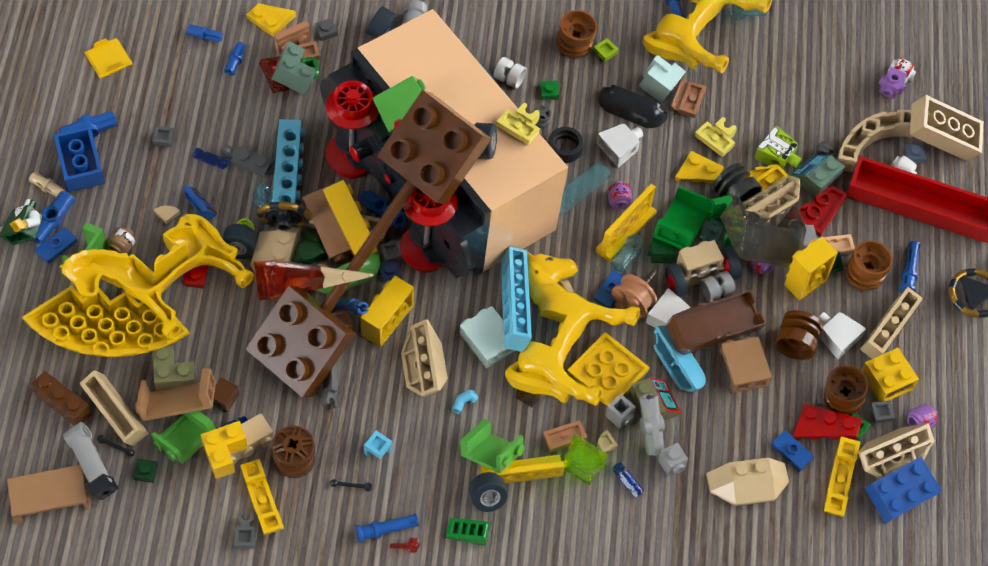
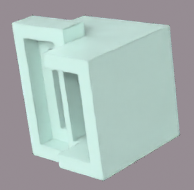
[639,55,686,103]

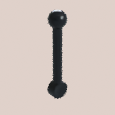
[97,435,135,457]
[330,479,372,491]

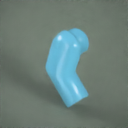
[452,390,478,414]

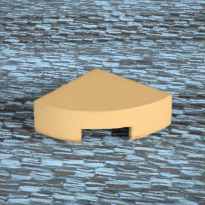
[153,206,181,225]
[597,430,618,456]

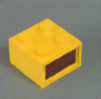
[861,348,919,401]

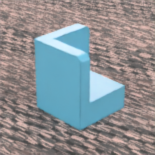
[364,430,392,459]

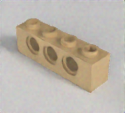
[860,287,923,359]

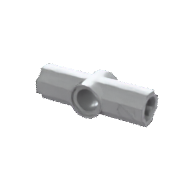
[639,393,665,456]

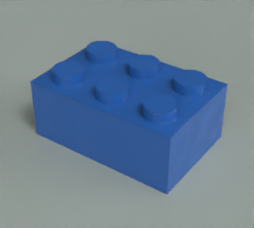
[54,126,105,192]
[864,456,942,524]

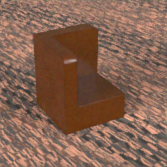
[214,378,240,413]

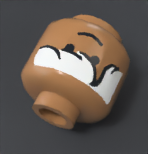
[107,227,135,253]

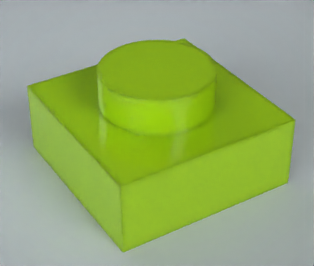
[593,38,619,62]

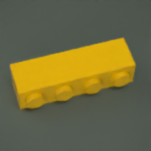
[323,180,379,256]

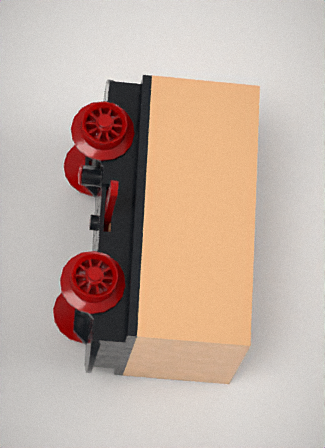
[320,9,568,279]

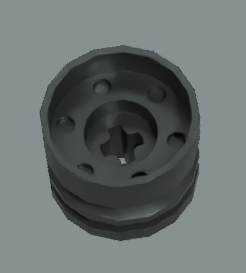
[712,163,762,207]

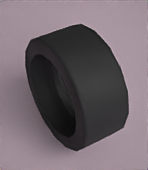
[548,127,583,163]

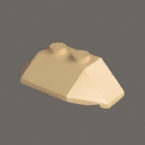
[735,175,800,224]
[250,227,302,294]
[401,319,448,397]
[858,423,935,479]
[706,458,789,506]

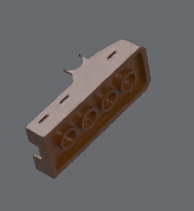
[666,290,767,355]

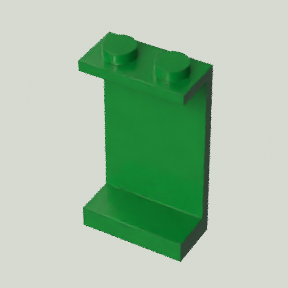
[653,186,712,249]

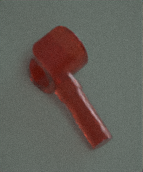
[390,537,420,553]

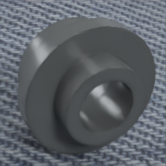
[816,142,834,155]

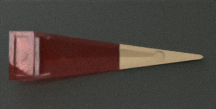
[254,260,373,300]

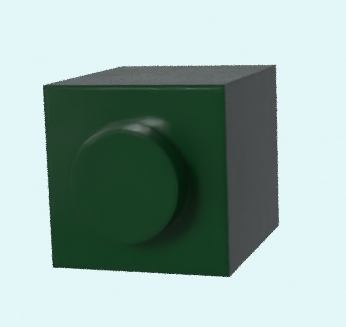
[647,237,675,264]

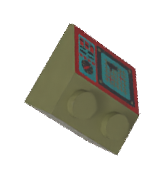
[629,378,682,421]

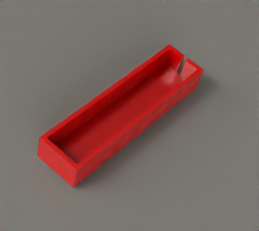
[847,156,988,244]

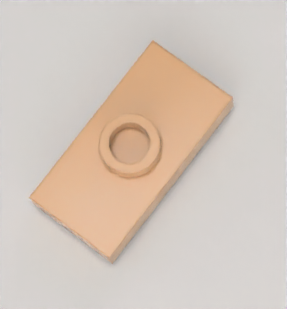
[817,234,855,255]

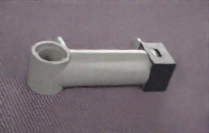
[63,422,119,500]

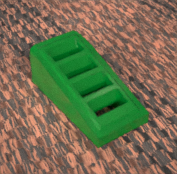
[446,518,490,546]

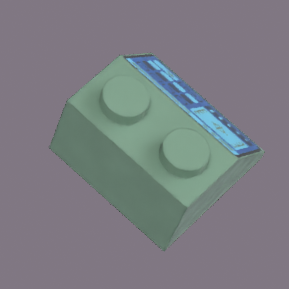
[790,154,845,198]

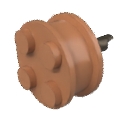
[611,269,657,319]

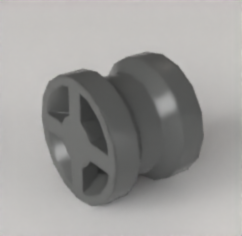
[533,105,551,128]

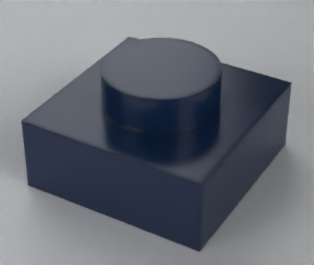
[379,259,402,284]

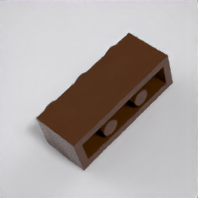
[31,371,92,426]

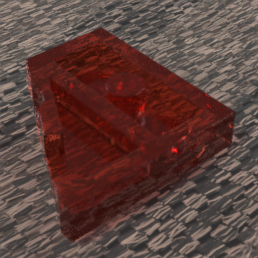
[259,56,290,93]

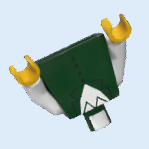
[0,199,42,245]

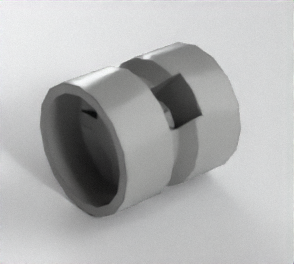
[402,0,428,25]
[700,271,735,301]

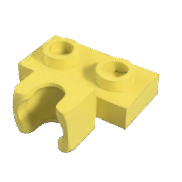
[496,103,540,145]
[695,117,737,157]

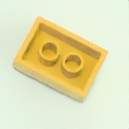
[784,237,838,301]
[360,276,414,348]

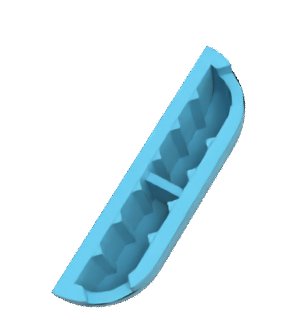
[654,326,706,392]

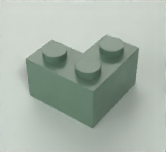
[271,41,316,95]

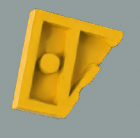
[246,3,296,37]
[675,151,724,184]
[749,164,788,191]

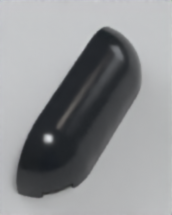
[598,85,667,128]

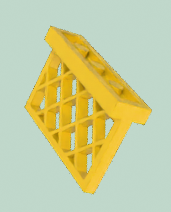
[595,184,657,262]

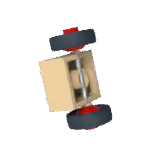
[665,240,742,298]

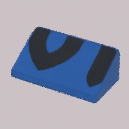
[183,185,217,221]

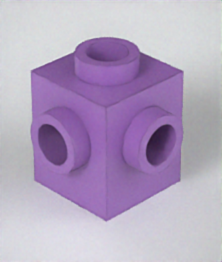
[878,67,907,99]

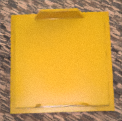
[84,38,133,79]

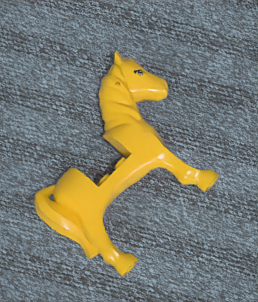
[642,0,772,73]
[59,214,254,340]
[505,251,640,406]

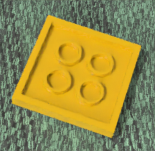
[567,332,650,406]

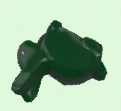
[291,226,328,268]

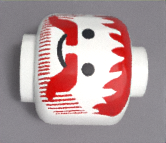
[888,58,916,84]

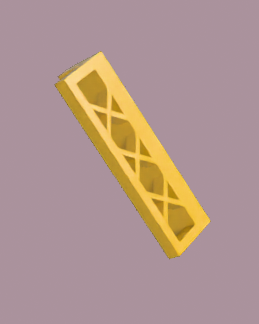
[481,455,565,484]

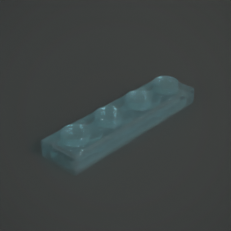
[558,161,612,218]

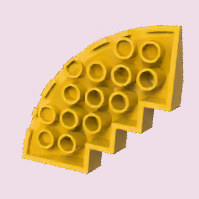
[22,285,190,357]

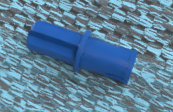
[187,24,223,42]
[224,42,246,76]

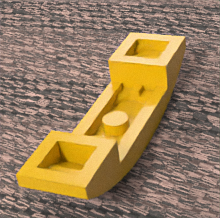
[824,437,861,517]
[240,459,284,535]

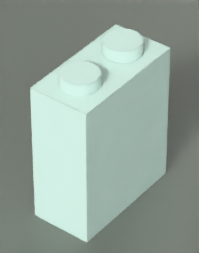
[460,306,515,369]

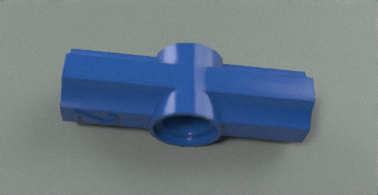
[59,111,118,138]
[359,190,407,228]
[33,191,76,244]

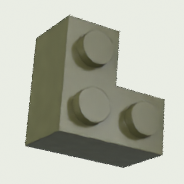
[153,346,196,391]

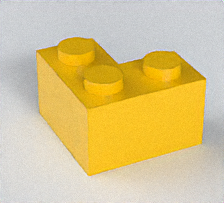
[200,421,248,479]

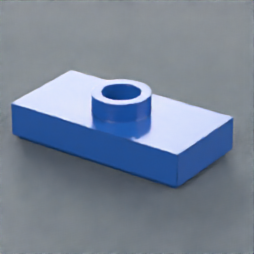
[35,227,78,264]
[593,270,623,308]
[771,430,814,472]

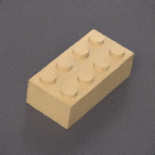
[910,95,984,161]

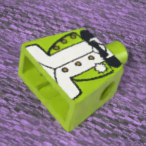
[755,126,802,169]

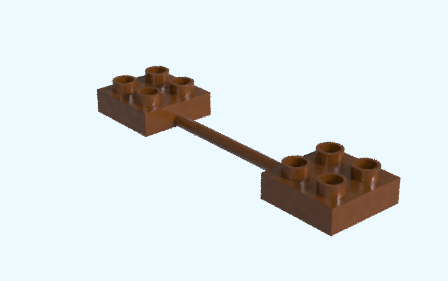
[246,90,491,397]

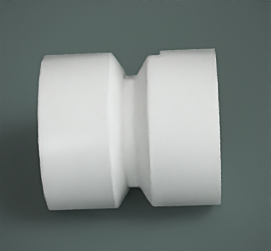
[493,57,527,89]

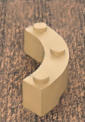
[836,110,912,173]

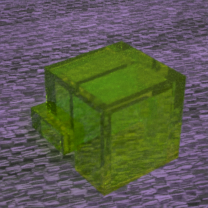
[564,434,609,486]

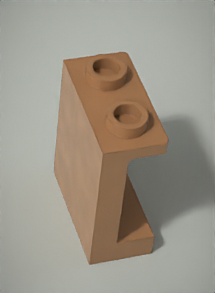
[719,336,772,393]

